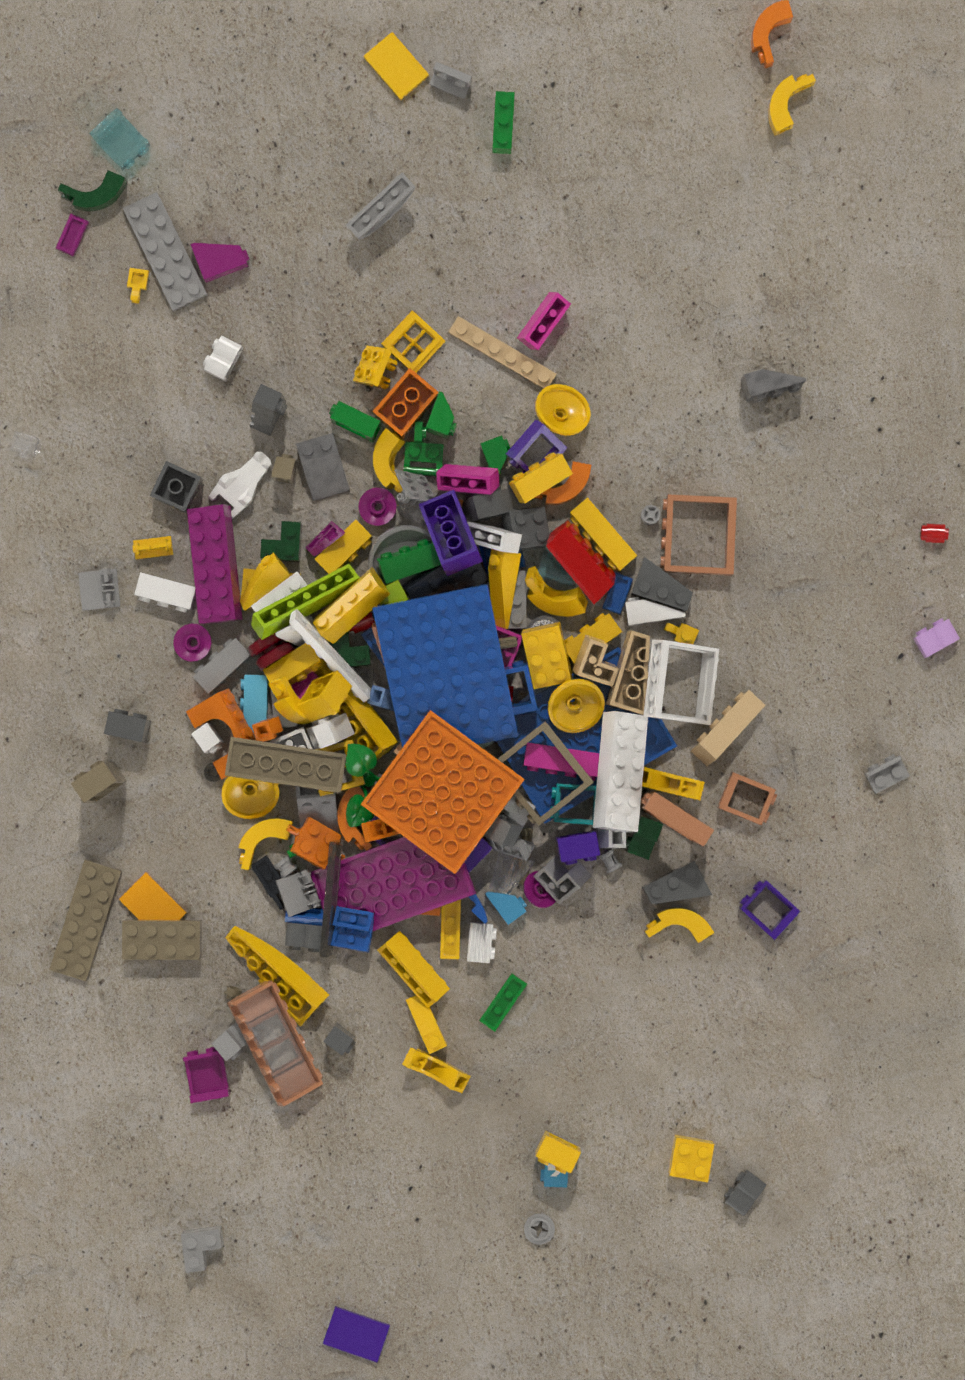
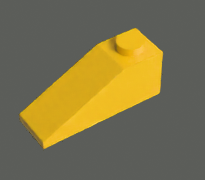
[240,553,290,611]
[406,995,447,1054]

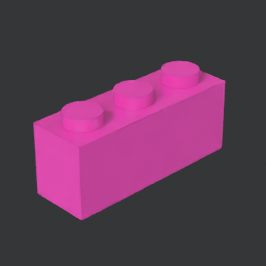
[517,292,571,350]
[436,464,500,495]

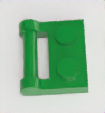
[403,441,444,478]

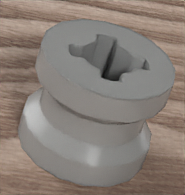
[641,505,661,525]
[274,855,298,878]

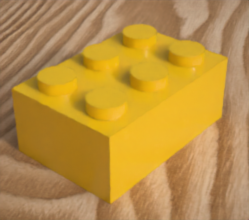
[521,622,573,689]

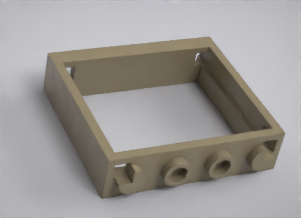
[498,721,594,826]

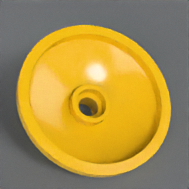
[535,384,591,436]
[547,679,605,733]
[221,776,279,819]

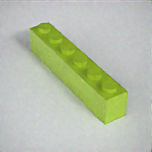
[251,564,360,640]

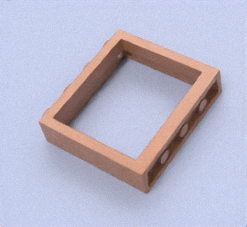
[660,494,737,576]
[640,792,714,847]

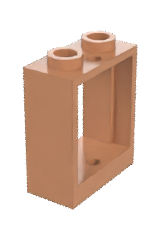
[717,772,777,825]

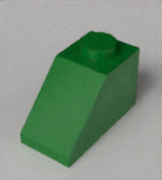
[480,435,510,475]

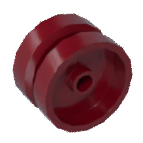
[247,628,296,671]

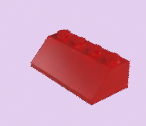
[546,520,616,604]

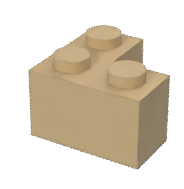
[572,635,619,687]

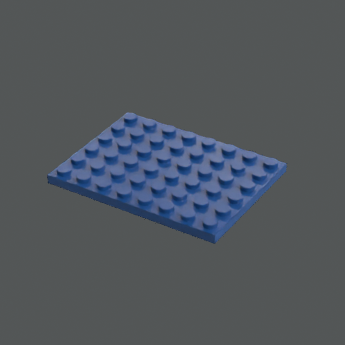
[372,584,518,748]
[496,647,677,824]

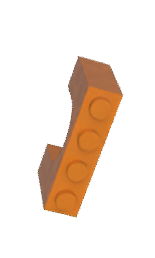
[186,688,256,780]

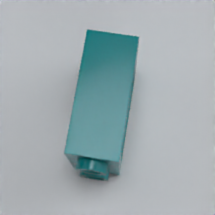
[550,783,596,825]

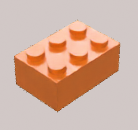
[372,368,439,439]

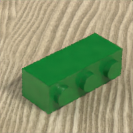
[492,91,515,154]
[376,539,441,584]

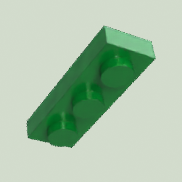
[479,973,527,1032]

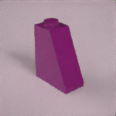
[190,243,250,283]

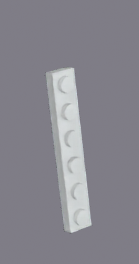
[289,609,371,702]

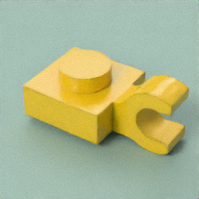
[127,268,149,304]
[664,623,699,645]

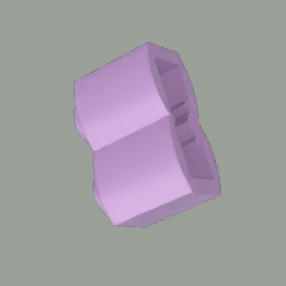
[913,618,960,658]

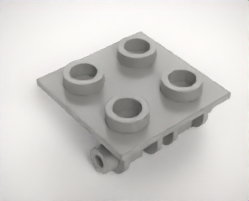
[394,469,435,506]
[78,568,121,611]
[276,869,321,917]

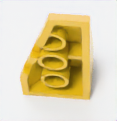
[488,549,521,629]

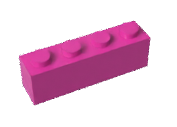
[523,743,599,781]

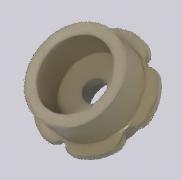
[224,986,242,1000]

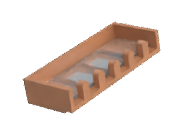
[227,981,323,1107]

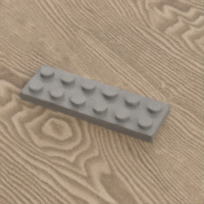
[123,192,207,312]

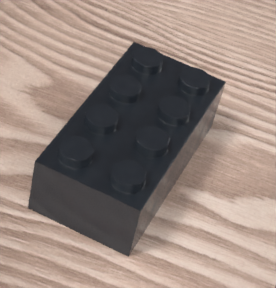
[402,560,489,599]

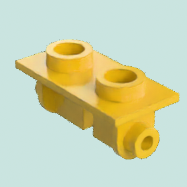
[132,536,173,560]

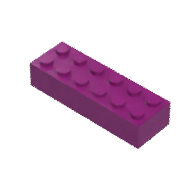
[187,504,243,624]

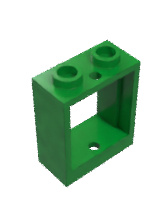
[329,401,382,443]

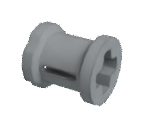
[599,849,623,874]

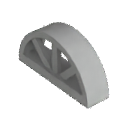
[346,172,415,240]

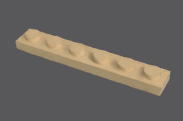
[448,316,557,389]

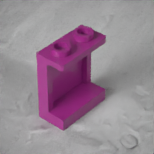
[183,1047,230,1103]

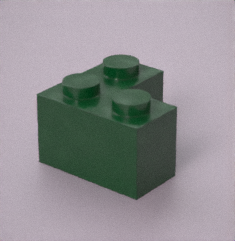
[260,521,302,562]
[330,631,371,667]
[626,816,663,860]

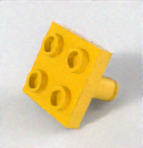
[353,345,397,389]

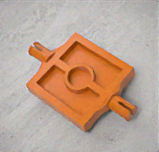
[286,817,345,870]

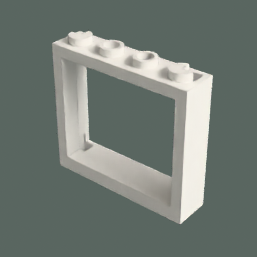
[643,640,719,725]

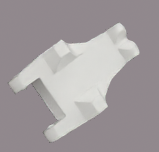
[208,452,272,520]

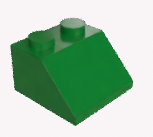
[426,391,457,440]

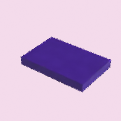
[323,1306,390,1363]

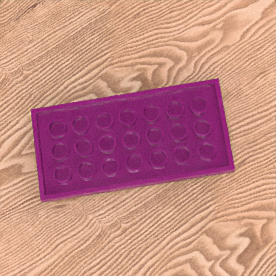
[310,837,476,936]

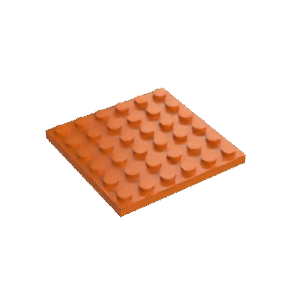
[361,710,525,874]

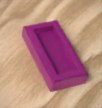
[56,213,89,257]

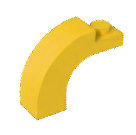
[768,74,816,136]
[373,428,405,493]
[525,566,588,617]
[268,676,311,724]
[642,767,705,800]
[238,818,294,870]
[644,908,714,943]
[402,1047,471,1093]

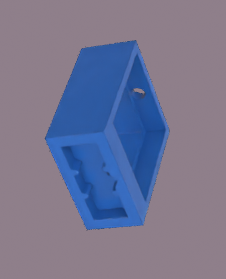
[504,660,538,715]

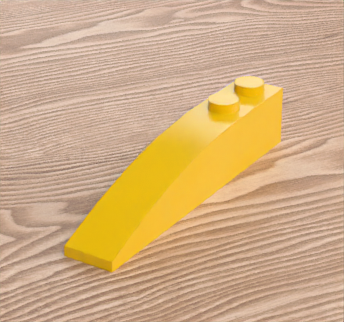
[315,663,398,760]
[225,926,329,1027]

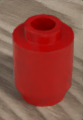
[920,523,949,543]
[349,611,375,634]

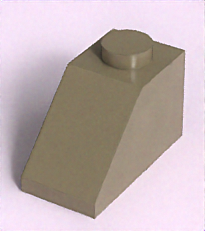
[272,454,297,484]

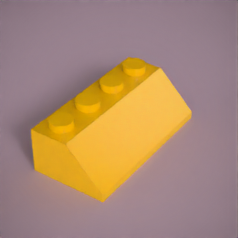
[313,567,390,644]

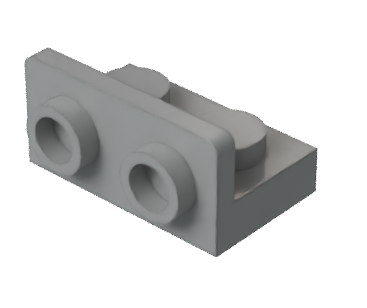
[430,62,472,99]
[864,754,910,794]
[488,838,535,861]

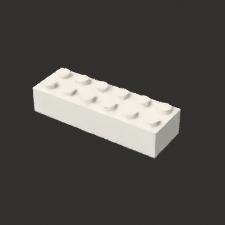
[593,711,648,832]

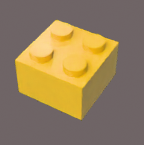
[296,670,352,722]
[535,1130,581,1174]
[668,1135,715,1183]

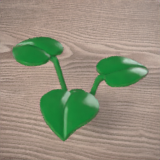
[346,744,380,827]

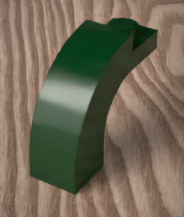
[58,170,128,212]

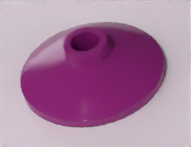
[358,487,397,526]
[173,623,212,662]
[523,871,556,908]

